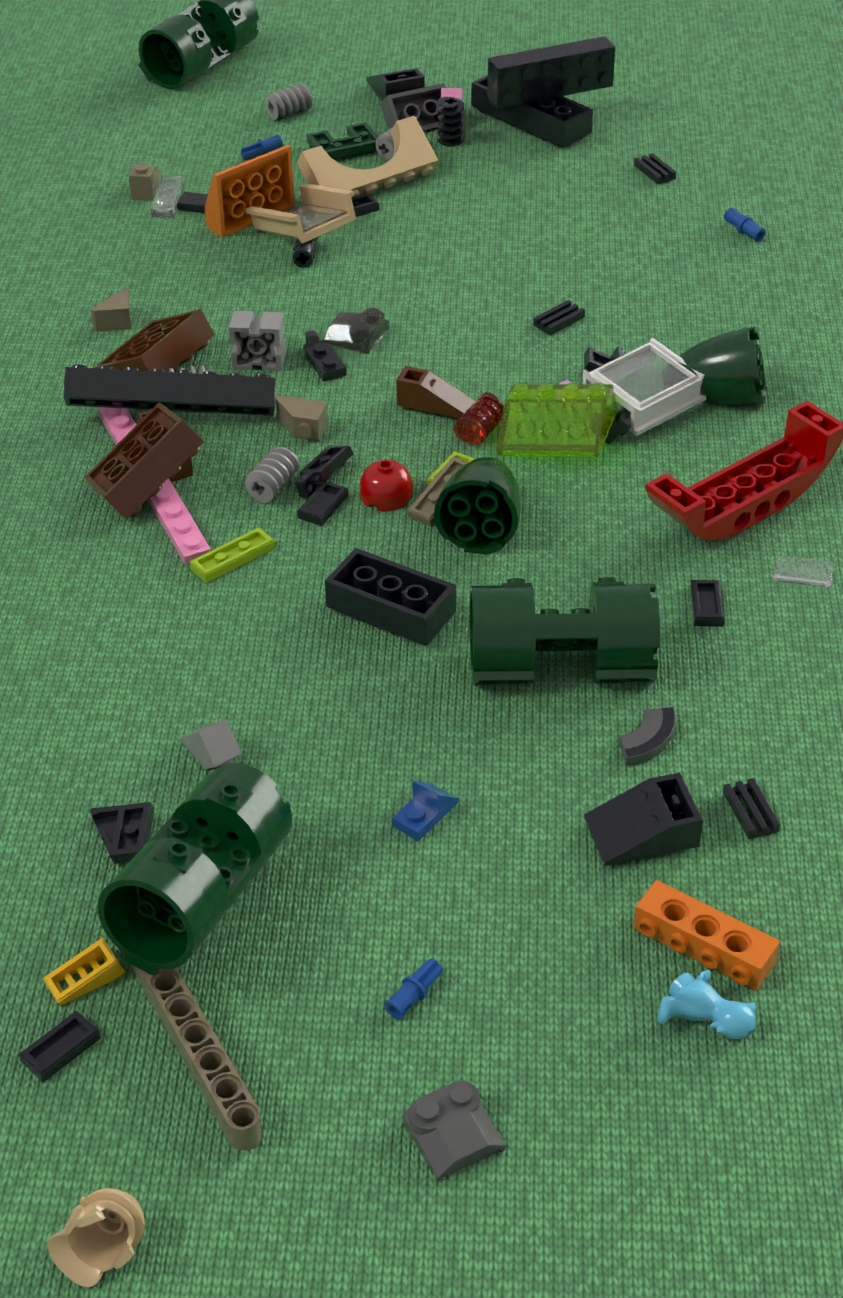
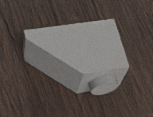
[180,719,242,769]

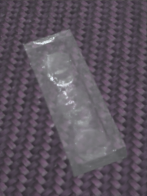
[151,176,183,219]

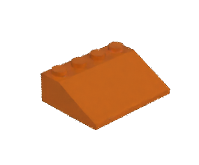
[205,145,295,237]

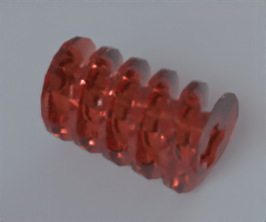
[454,392,506,444]

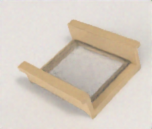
[245,183,356,244]

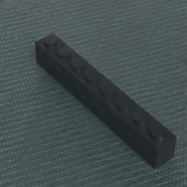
[63,364,275,416]

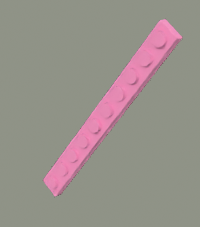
[97,407,211,565]

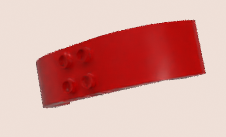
[645,401,843,540]

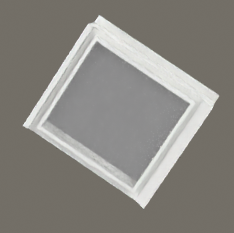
[579,338,706,436]

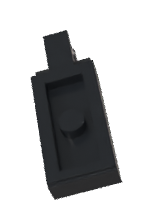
[304,330,347,381]
[294,445,353,497]

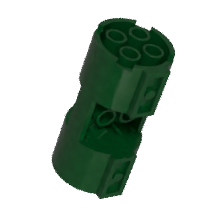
[138,0,259,89]
[470,577,660,684]
[98,763,292,976]

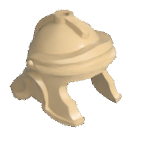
[47,1188,145,1287]

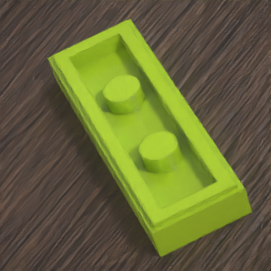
[189,527,276,583]

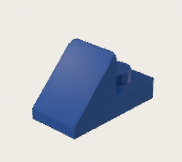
[392,781,458,841]

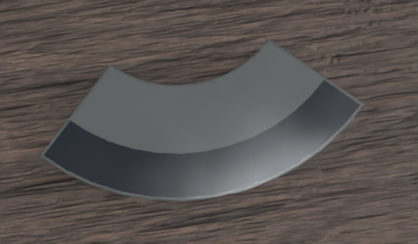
[619,707,675,766]

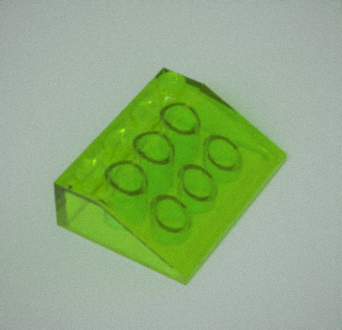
[496,383,617,457]

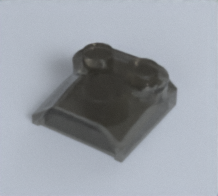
[324,308,389,354]

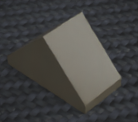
[90,288,131,331]

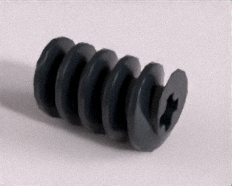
[438,96,464,147]

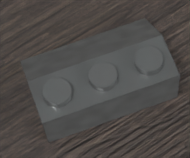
[380,83,446,132]

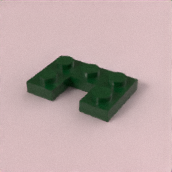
[307,122,378,159]

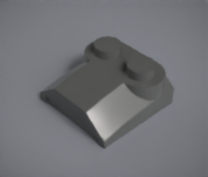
[402,1081,505,1182]

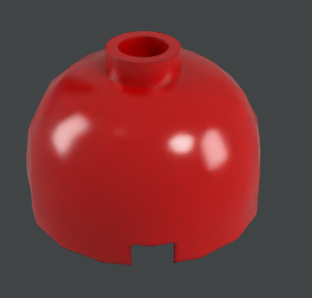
[359,459,413,512]

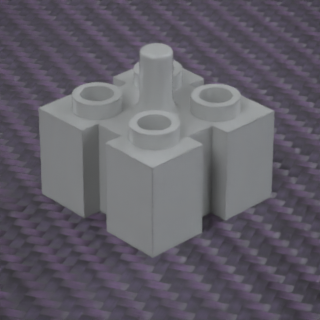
[229,311,286,372]

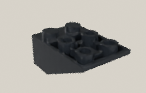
[366,68,425,101]
[584,773,703,866]

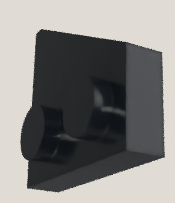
[90,802,154,864]

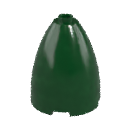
[662,326,766,406]
[434,457,521,554]

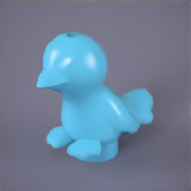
[657,969,756,1039]

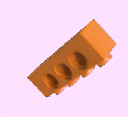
[633,880,780,991]

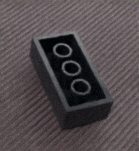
[325,548,456,646]

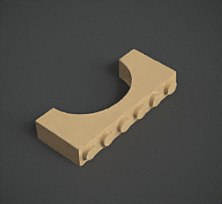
[297,115,438,198]

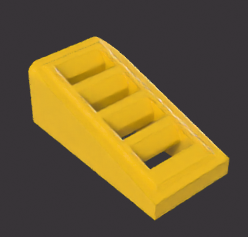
[43,937,126,1006]

